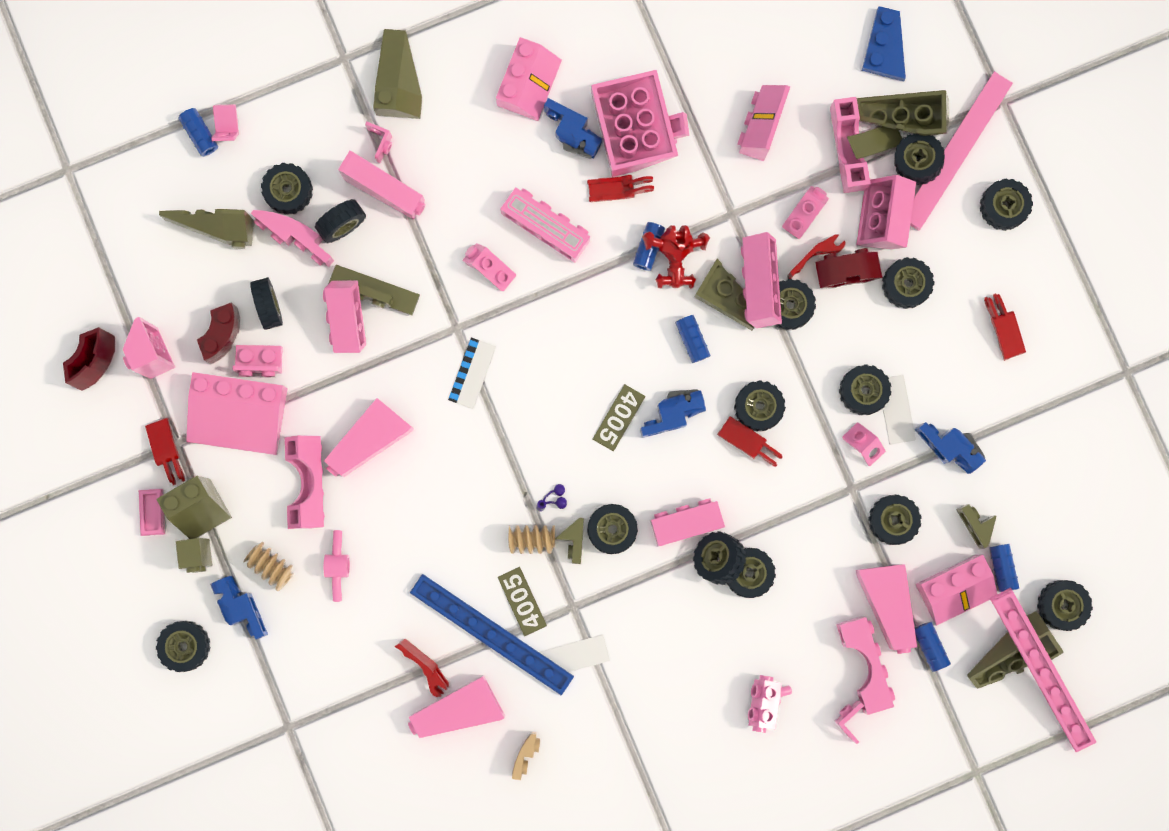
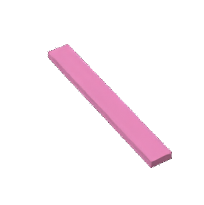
[910,71,1013,231]
[990,588,1097,753]

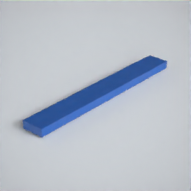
[410,574,574,696]

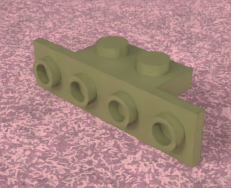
[328,264,420,316]

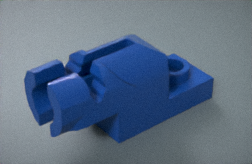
[210,576,268,640]

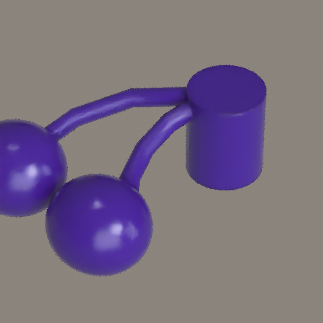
[536,484,567,512]

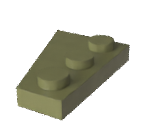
[694,258,754,331]

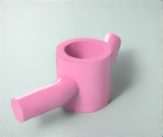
[323,530,350,602]

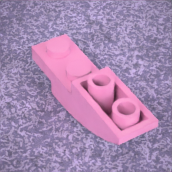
[251,210,334,267]

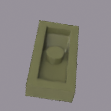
[956,504,997,549]
[555,518,584,564]

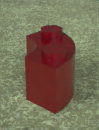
[815,248,882,289]
[197,302,240,364]
[63,327,115,391]

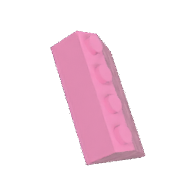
[591,70,678,177]
[186,372,288,455]

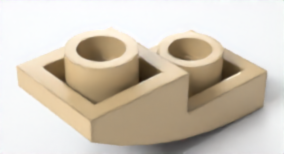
[512,732,540,780]

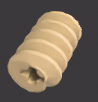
[508,525,555,554]
[243,542,294,591]

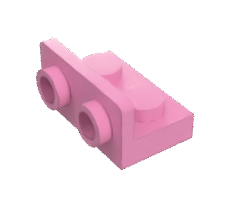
[232,345,283,377]

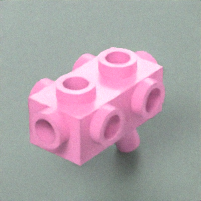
[748,675,792,733]

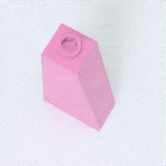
[338,150,426,220]
[324,398,414,477]
[856,564,917,654]
[408,676,505,738]

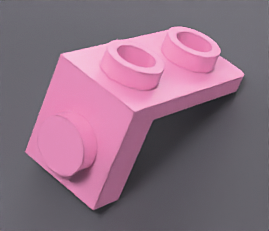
[782,186,830,239]
[462,243,516,291]

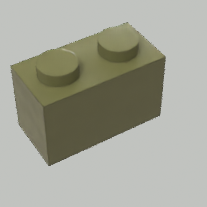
[175,538,213,573]

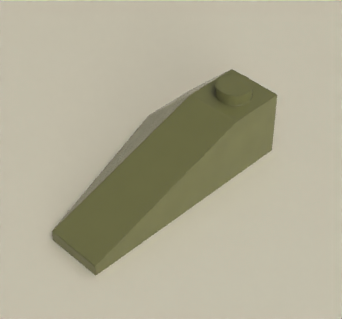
[373,29,422,119]
[857,90,949,136]
[159,209,254,249]
[967,610,1064,689]

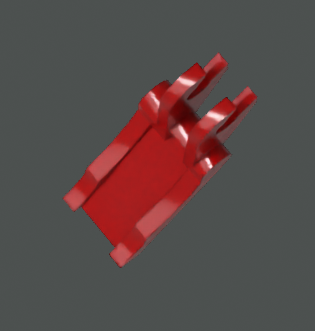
[587,175,654,203]
[787,234,846,279]
[984,293,1026,361]
[717,416,783,467]
[145,418,185,485]
[394,638,449,697]

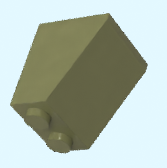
[156,475,232,539]

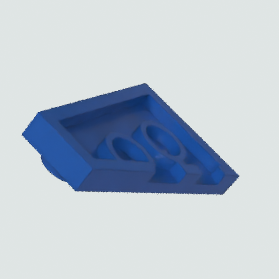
[861,6,906,82]

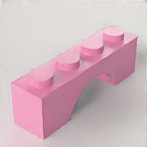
[830,97,871,193]
[284,435,325,529]
[836,617,895,715]

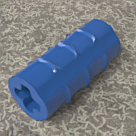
[178,108,219,157]
[633,222,665,271]
[675,314,711,364]
[989,543,1020,592]
[915,621,951,672]

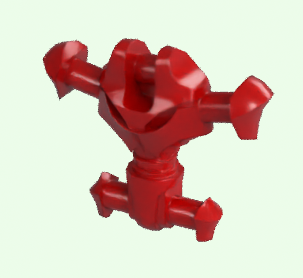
[642,225,711,289]

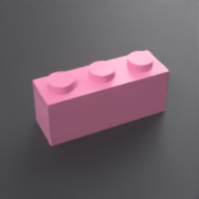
[323,280,366,353]
[650,498,725,547]

